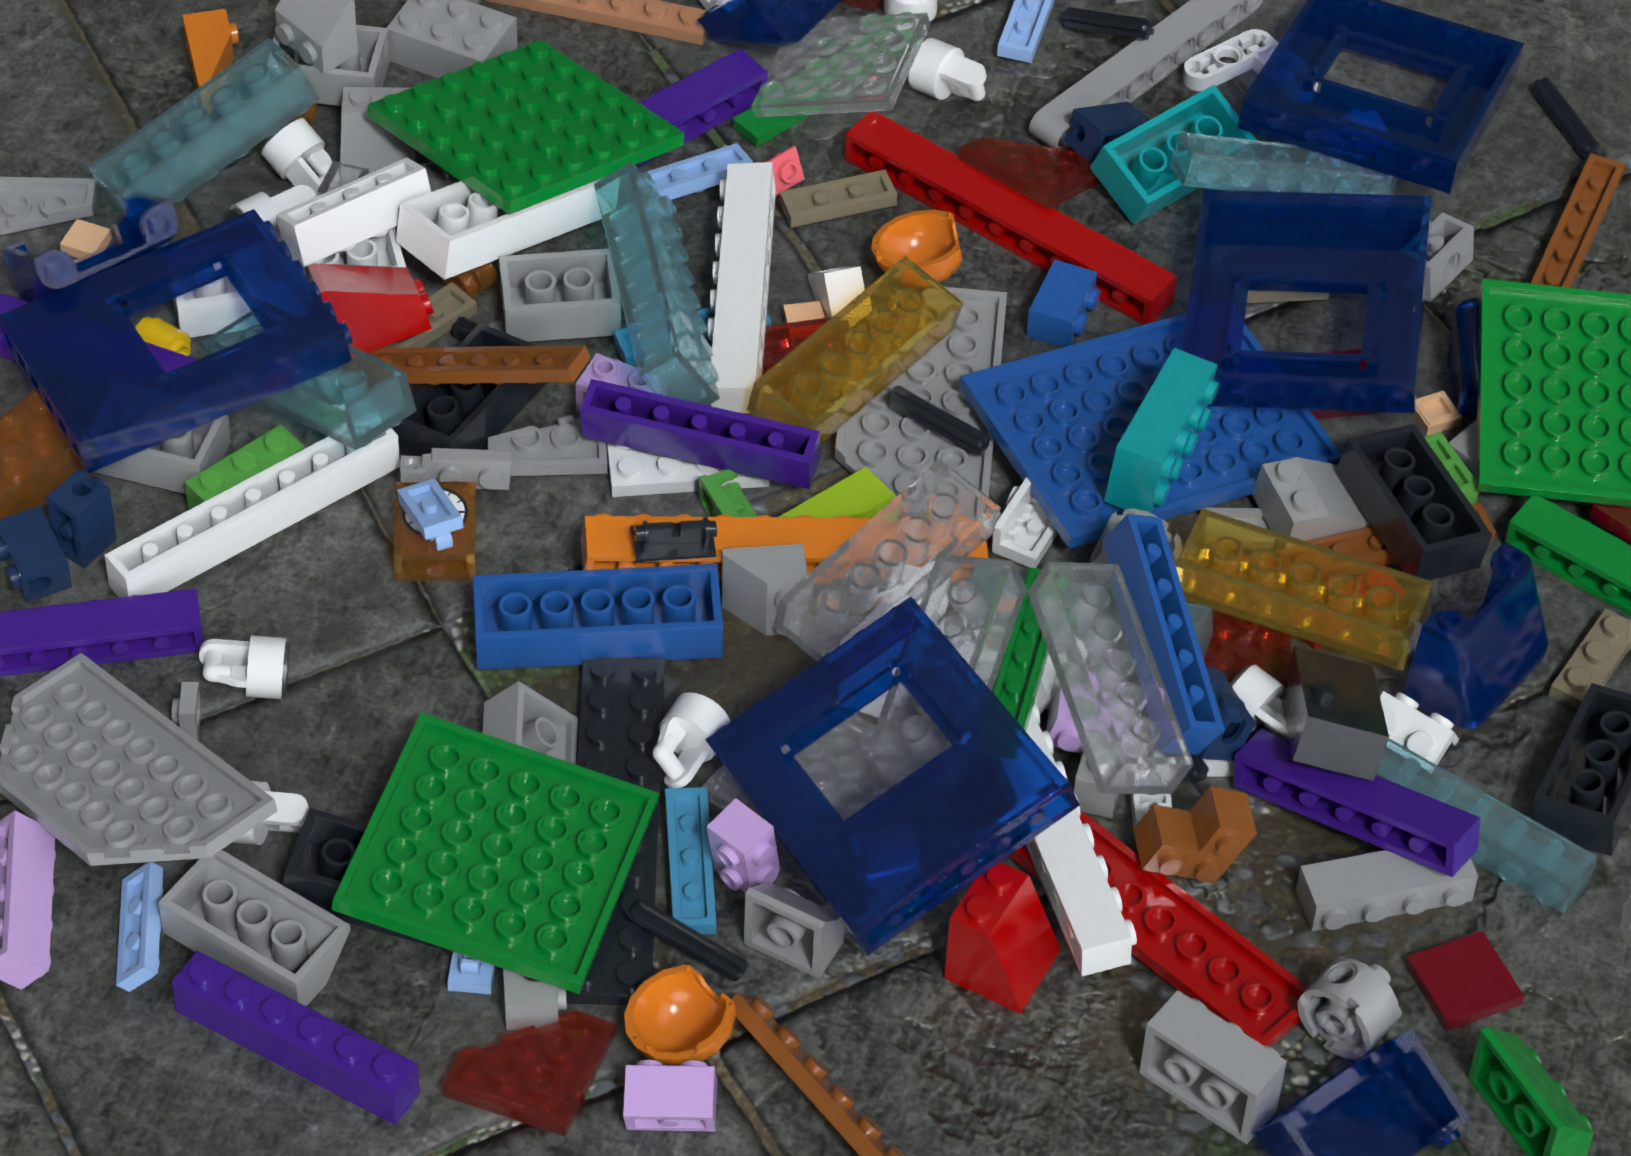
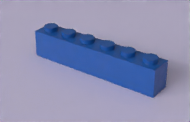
[1102,514,1225,755]

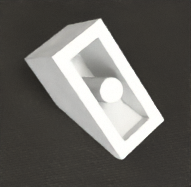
[807,266,869,325]

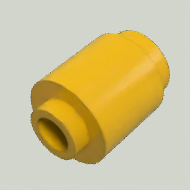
[133,317,191,356]

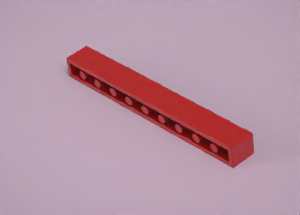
[844,110,1177,325]

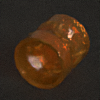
[445,262,498,300]

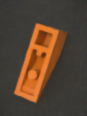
[182,9,239,115]

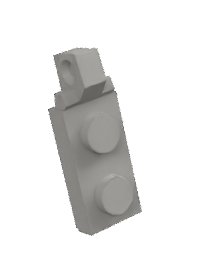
[400,448,512,490]

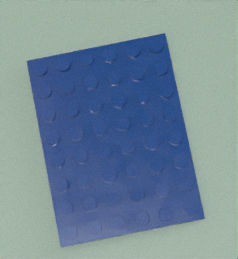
[959,301,1342,549]

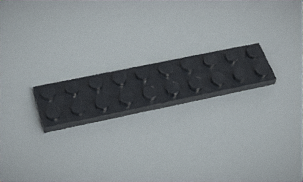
[566,657,665,1005]

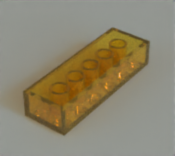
[747,256,963,445]
[1176,508,1434,671]

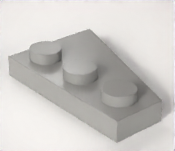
[0,177,97,235]
[488,415,607,476]

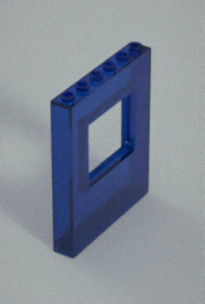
[1237,0,1525,194]
[1182,190,1432,413]
[0,209,353,474]
[705,596,1080,955]

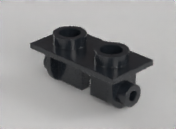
[630,517,717,562]

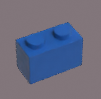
[1026,259,1101,347]

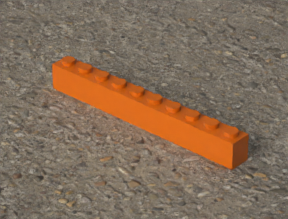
[581,514,989,581]

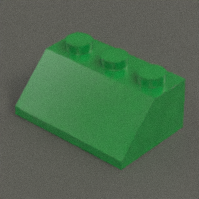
[1468,1027,1594,1156]

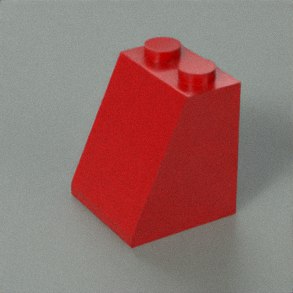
[308,263,434,361]
[944,857,1060,1015]

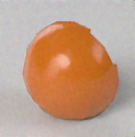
[871,209,963,287]
[624,965,736,1066]

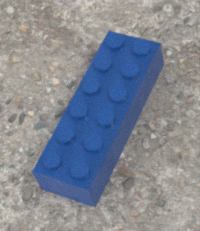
[473,564,723,670]

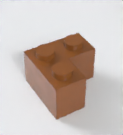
[1133,786,1257,883]

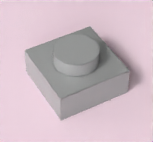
[172,682,202,740]

